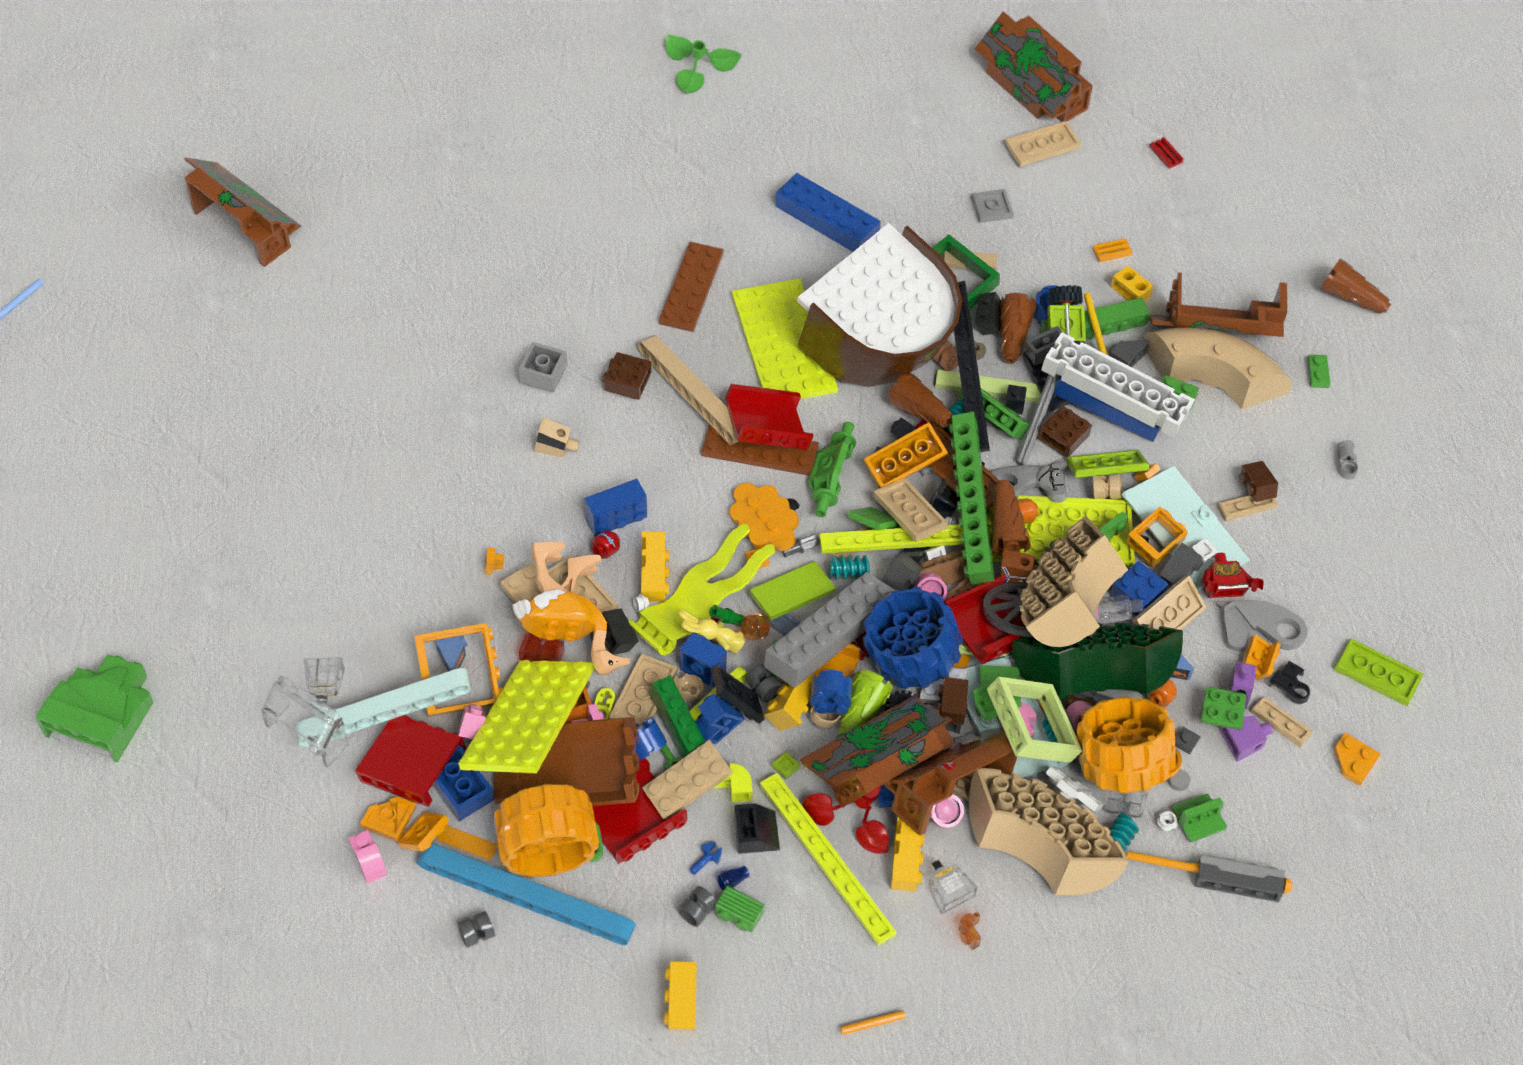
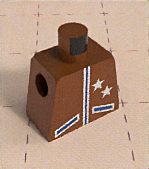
[1001,549,1038,584]

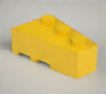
[641,532,669,602]
[764,675,813,731]
[891,816,925,892]
[664,961,697,1030]

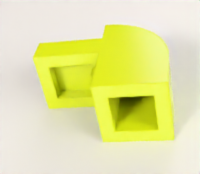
[712,763,752,802]

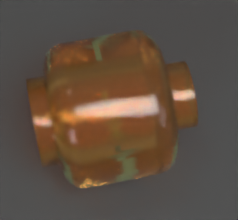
[741,614,770,640]

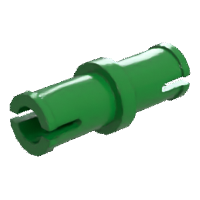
[709,605,745,627]

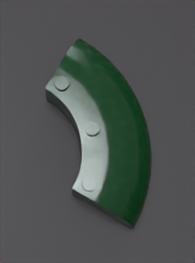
[1012,622,1183,700]

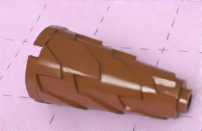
[1320,258,1391,314]
[1000,293,1036,364]
[888,373,952,428]
[991,480,1031,556]

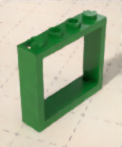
[933,234,1000,309]

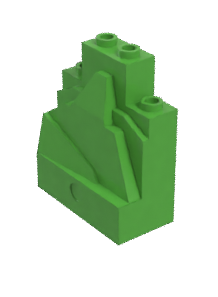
[36,654,153,763]

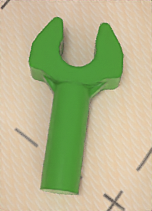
[660,744,683,771]

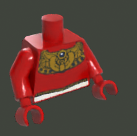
[1201,552,1264,598]

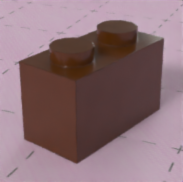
[1239,461,1278,502]
[937,677,968,725]

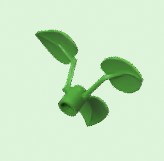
[665,34,741,93]

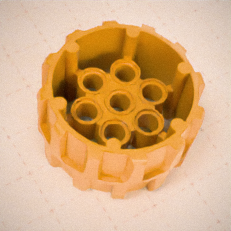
[1077,696,1176,794]
[494,784,599,878]

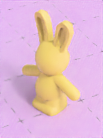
[679,609,745,654]

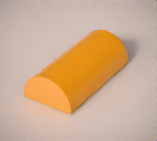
[864,422,948,489]

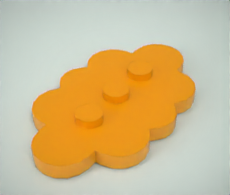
[729,483,799,551]

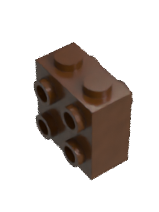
[602,352,652,400]
[1038,405,1092,457]

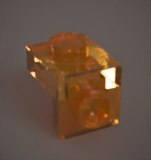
[958,912,981,950]

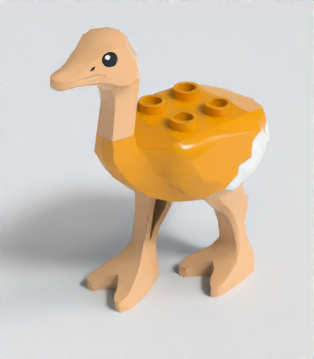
[512,542,630,676]

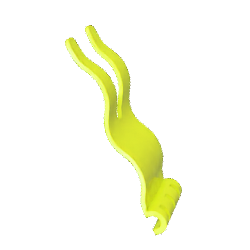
[628,524,775,656]

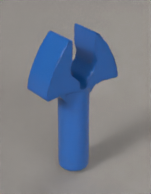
[689,842,722,875]

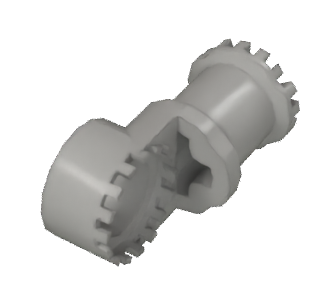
[1337,440,1358,479]

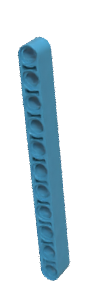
[416,844,636,945]

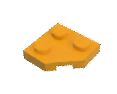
[1334,732,1381,786]
[360,796,417,842]

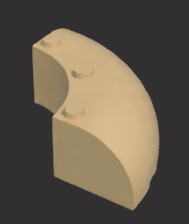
[1143,327,1292,409]
[1020,516,1128,647]
[969,768,1129,895]

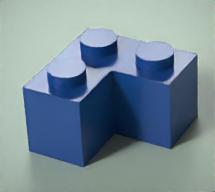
[695,694,745,744]

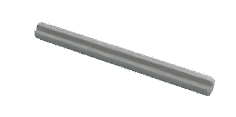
[1017,374,1060,465]

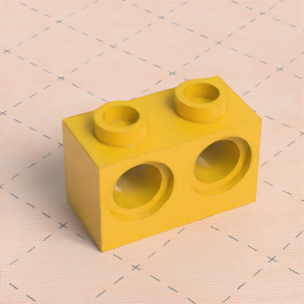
[1111,266,1154,302]

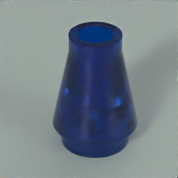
[717,866,750,891]

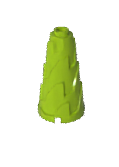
[838,670,893,735]

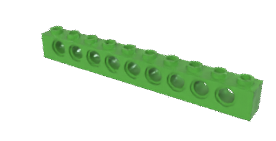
[949,412,995,585]

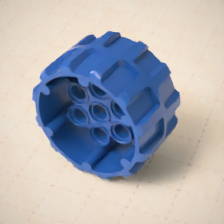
[863,587,963,689]

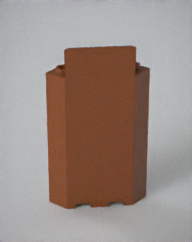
[494,717,639,806]

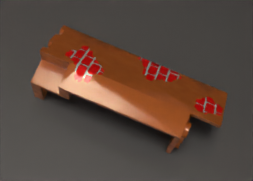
[884,727,1018,836]

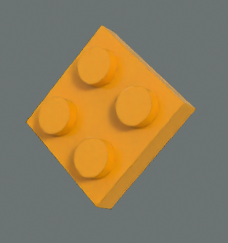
[397,812,450,852]

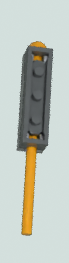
[1126,851,1293,902]

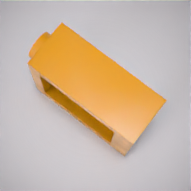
[1125,507,1188,568]

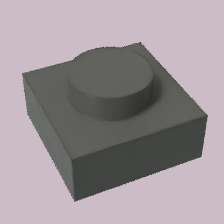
[1175,727,1201,755]

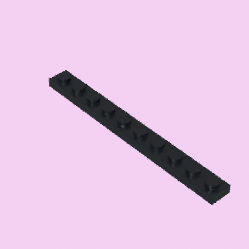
[954,281,990,453]

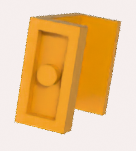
[812,643,861,678]

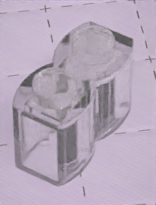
[1101,790,1148,818]

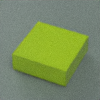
[771,751,800,780]

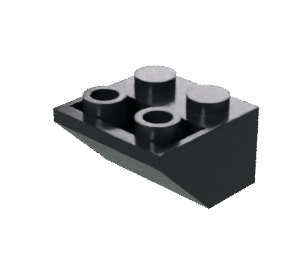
[734,803,780,854]

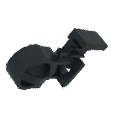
[1269,661,1310,704]

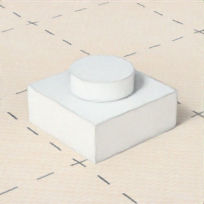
[1191,538,1218,564]
[924,545,946,561]

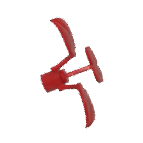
[802,786,889,854]

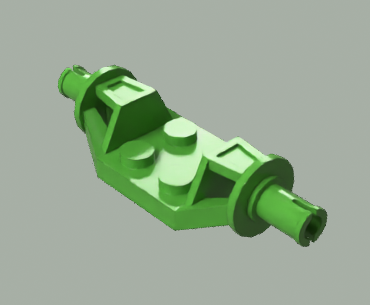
[808,422,857,517]

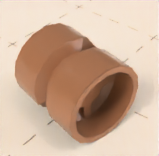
[933,340,958,371]

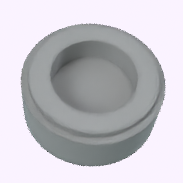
[1169,770,1190,791]

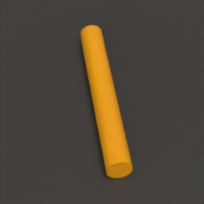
[840,1010,905,1035]

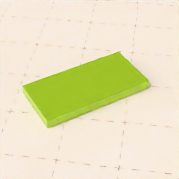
[1066,449,1149,478]
[749,561,836,621]
[1334,638,1424,706]

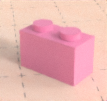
[458,704,486,740]

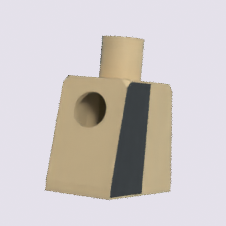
[534,417,580,457]

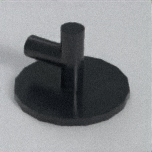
[929,478,956,509]

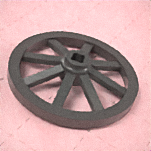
[983,582,1033,637]

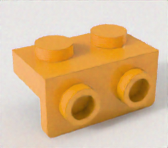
[1242,634,1281,681]

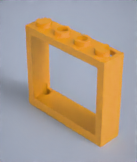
[414,623,502,717]

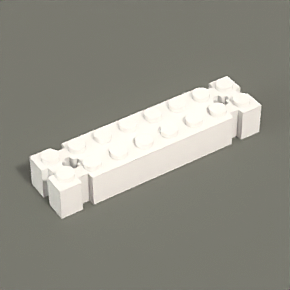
[1041,332,1195,438]

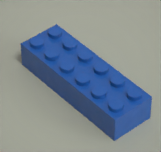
[775,172,881,252]
[1053,376,1161,442]

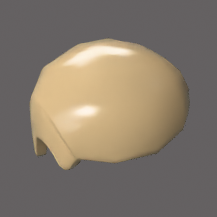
[673,673,704,702]
[810,705,841,729]

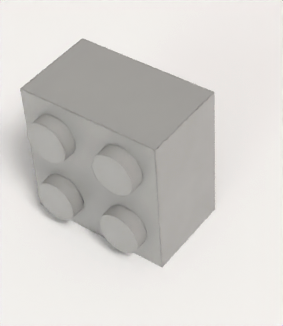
[518,342,567,392]

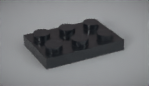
[711,664,765,724]

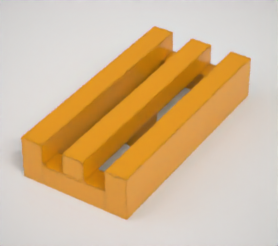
[1093,238,1133,262]

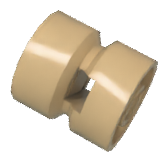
[1093,475,1122,499]

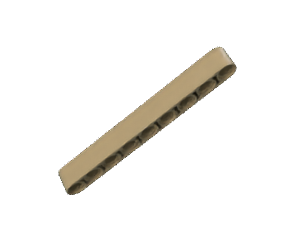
[638,335,739,445]

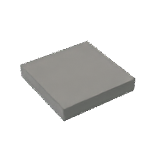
[971,189,1014,223]

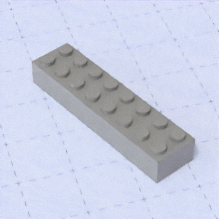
[764,572,895,688]

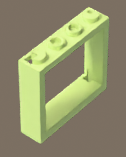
[987,677,1083,763]

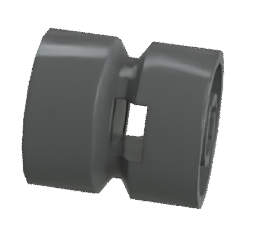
[746,664,782,702]
[677,886,717,927]
[457,911,495,948]

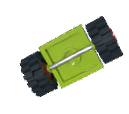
[1047,285,1086,345]

